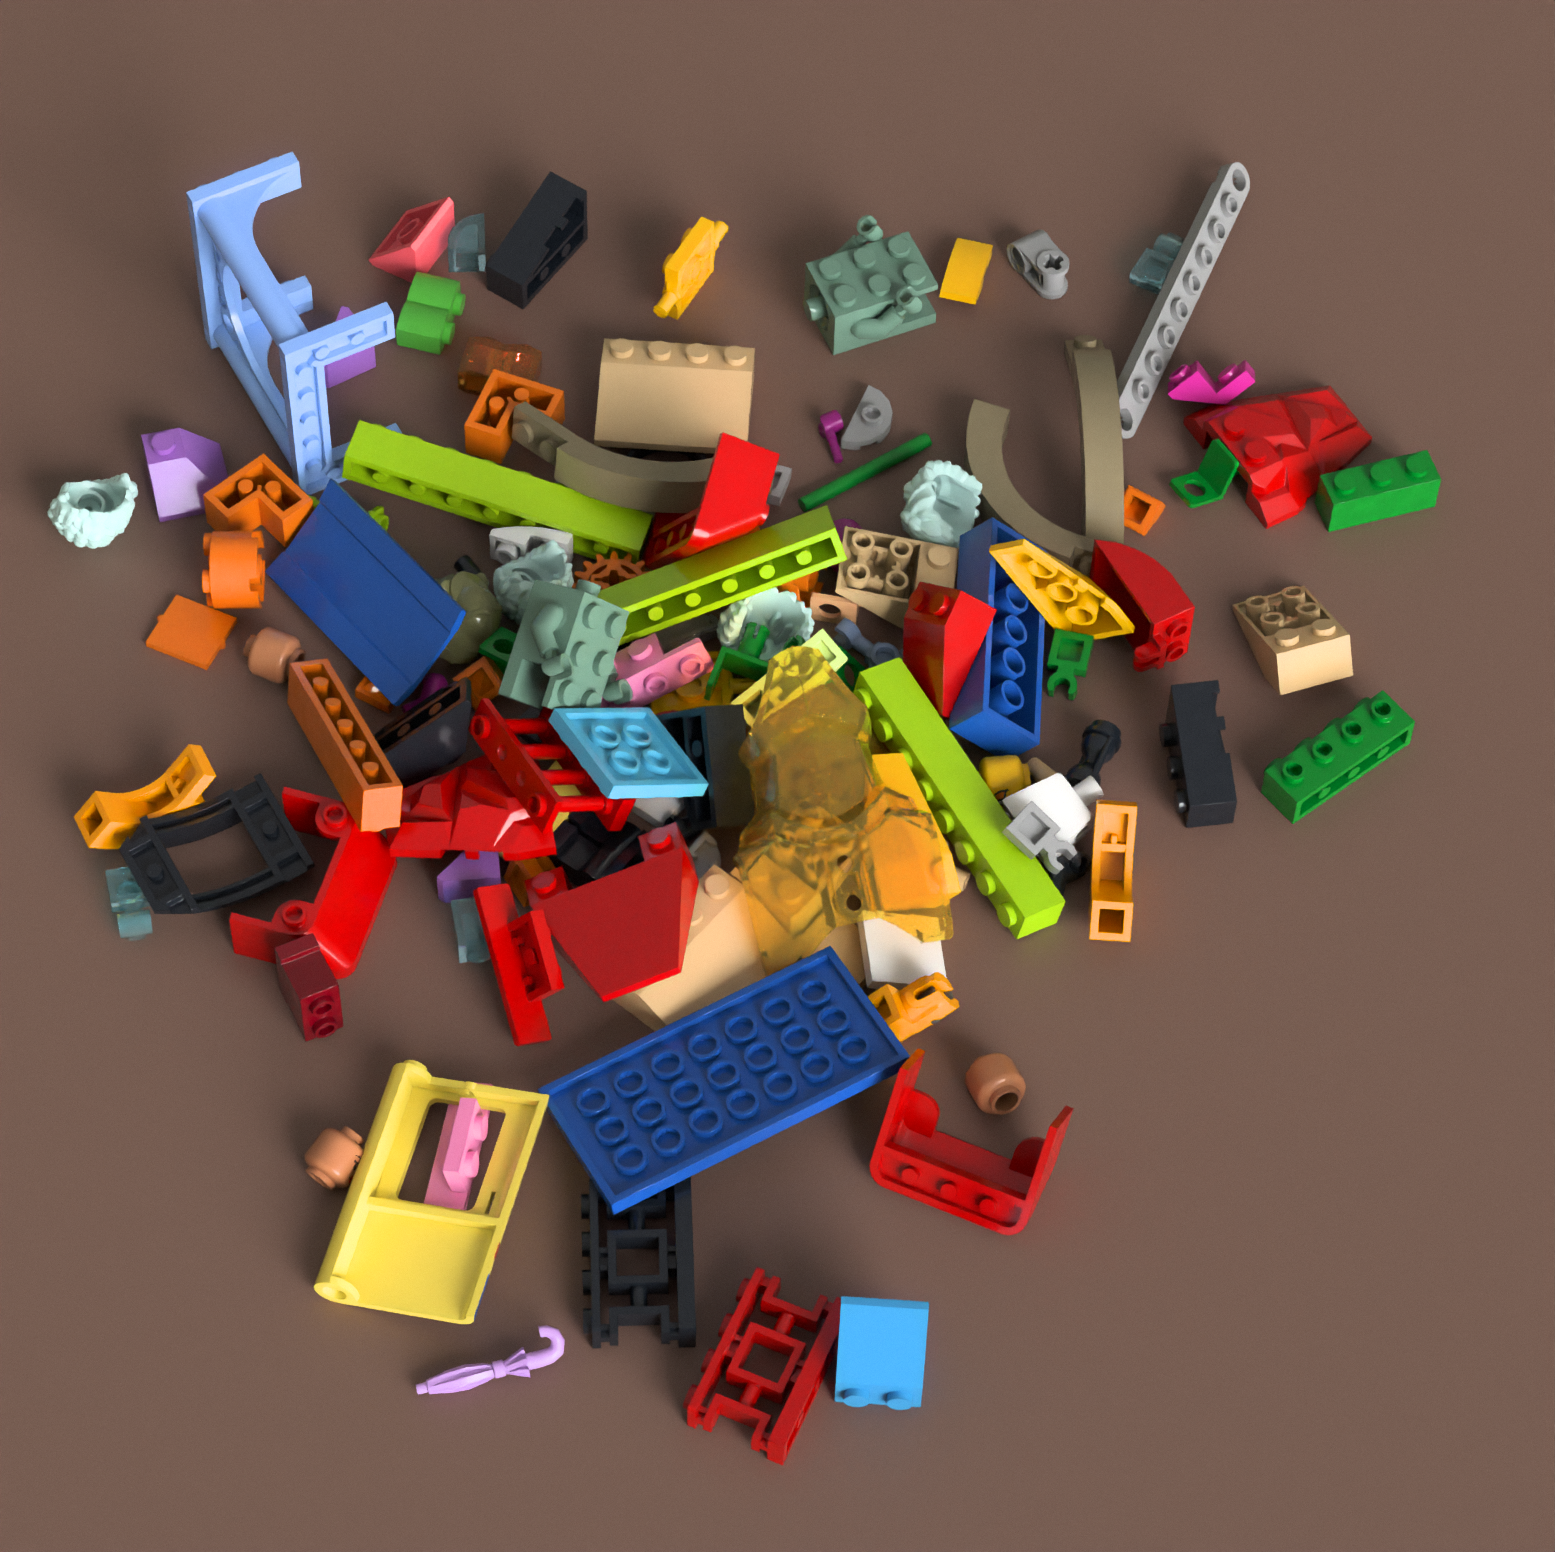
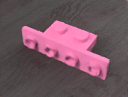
[600,633,714,708]
[424,1083,493,1210]

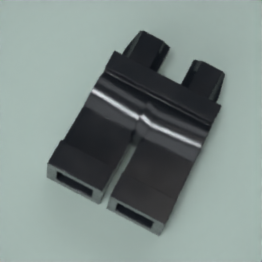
[547,811,648,887]

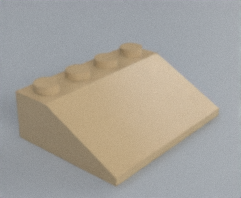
[594,338,755,454]
[612,864,806,1031]

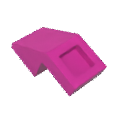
[1168,360,1256,405]

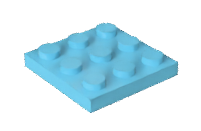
[548,707,709,799]

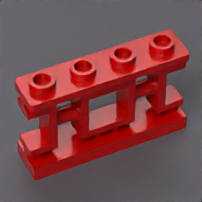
[683,1267,841,1466]

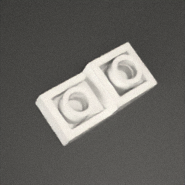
[489,526,573,564]

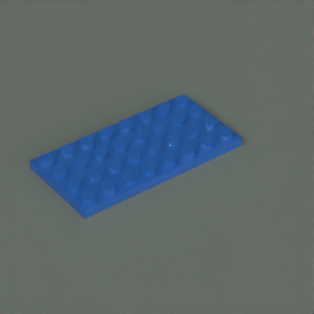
[537,946,910,1215]

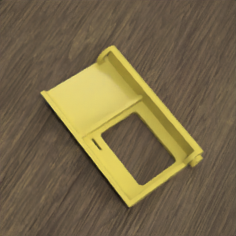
[314,1060,549,1324]

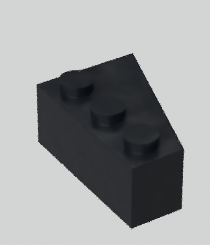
[485,171,588,309]
[1159,680,1237,828]
[656,704,755,831]

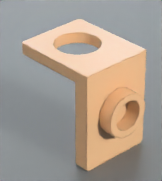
[810,592,861,625]

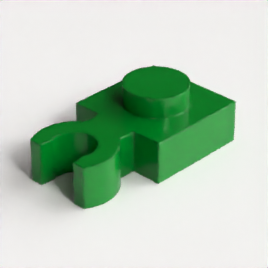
[1047,629,1094,701]

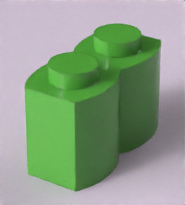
[396,271,466,355]

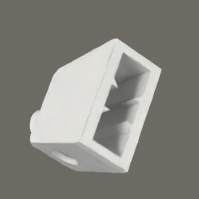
[1002,773,1104,870]

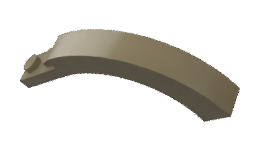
[1064,335,1124,545]
[964,399,1153,576]
[512,402,773,513]

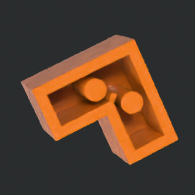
[464,369,565,464]
[203,453,314,548]

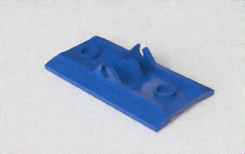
[265,478,466,706]

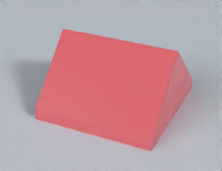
[368,197,456,283]

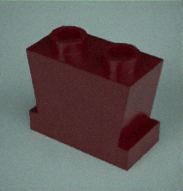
[275,933,344,1042]

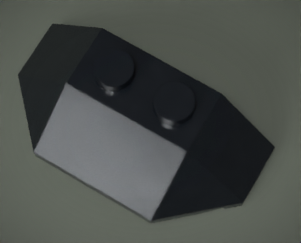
[373,677,472,789]

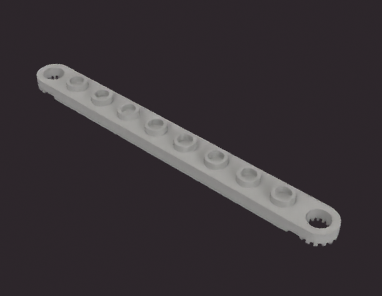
[1117,162,1250,439]

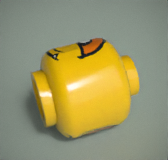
[978,755,1031,807]

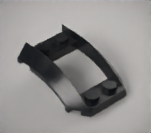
[119,773,315,914]

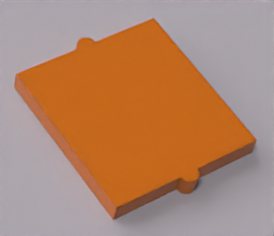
[146,594,237,670]

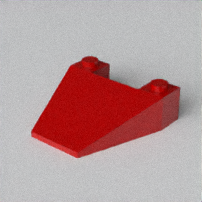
[524,822,699,1003]

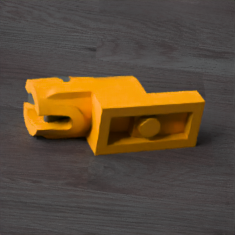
[867,972,960,1043]

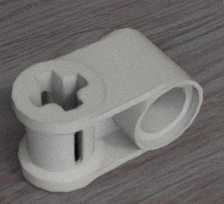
[1006,229,1070,299]

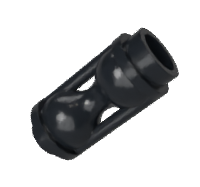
[1064,720,1122,787]

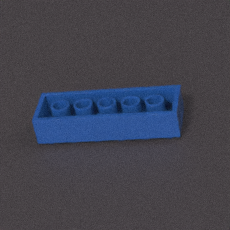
[949,517,1048,756]

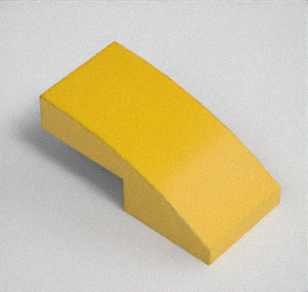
[939,238,993,305]

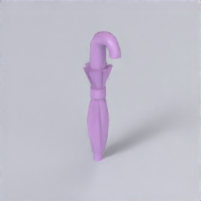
[415,1325,565,1395]

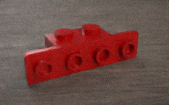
[473,883,565,1046]

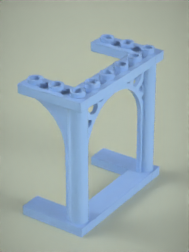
[186,152,402,495]

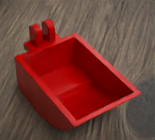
[1089,539,1195,672]

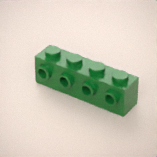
[1261,690,1415,824]

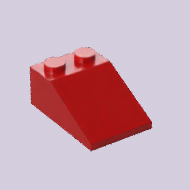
[903,581,997,718]

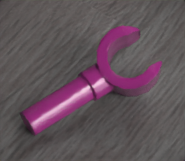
[818,410,844,463]

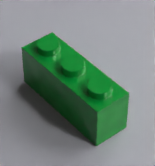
[1315,450,1441,532]

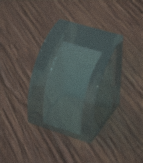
[448,213,486,272]

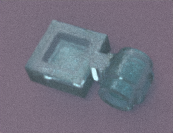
[1129,232,1184,295]
[105,867,153,941]

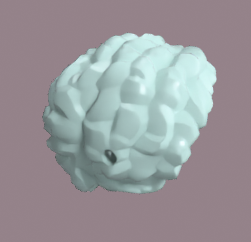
[900,460,982,548]
[47,473,138,549]
[493,540,574,625]
[716,587,815,666]

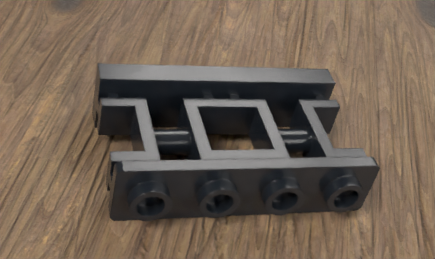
[581,1177,696,1349]

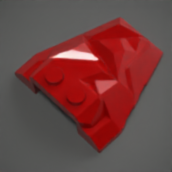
[1183,385,1372,529]
[385,755,557,861]

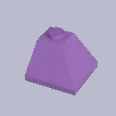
[141,428,228,522]

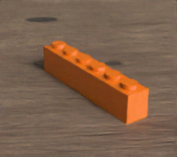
[287,658,403,832]

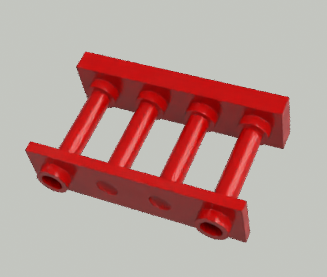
[468,698,636,834]

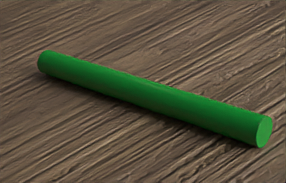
[798,432,932,512]

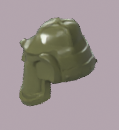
[433,571,503,665]

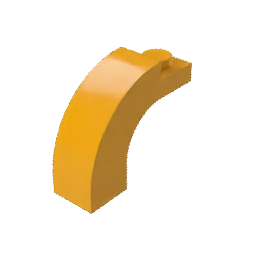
[74,744,216,849]
[1088,799,1137,942]

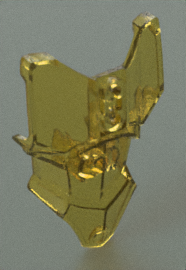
[732,646,954,977]

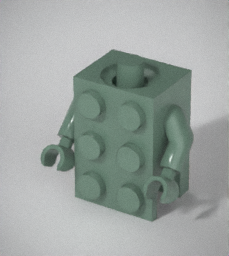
[803,215,938,355]
[498,579,633,711]

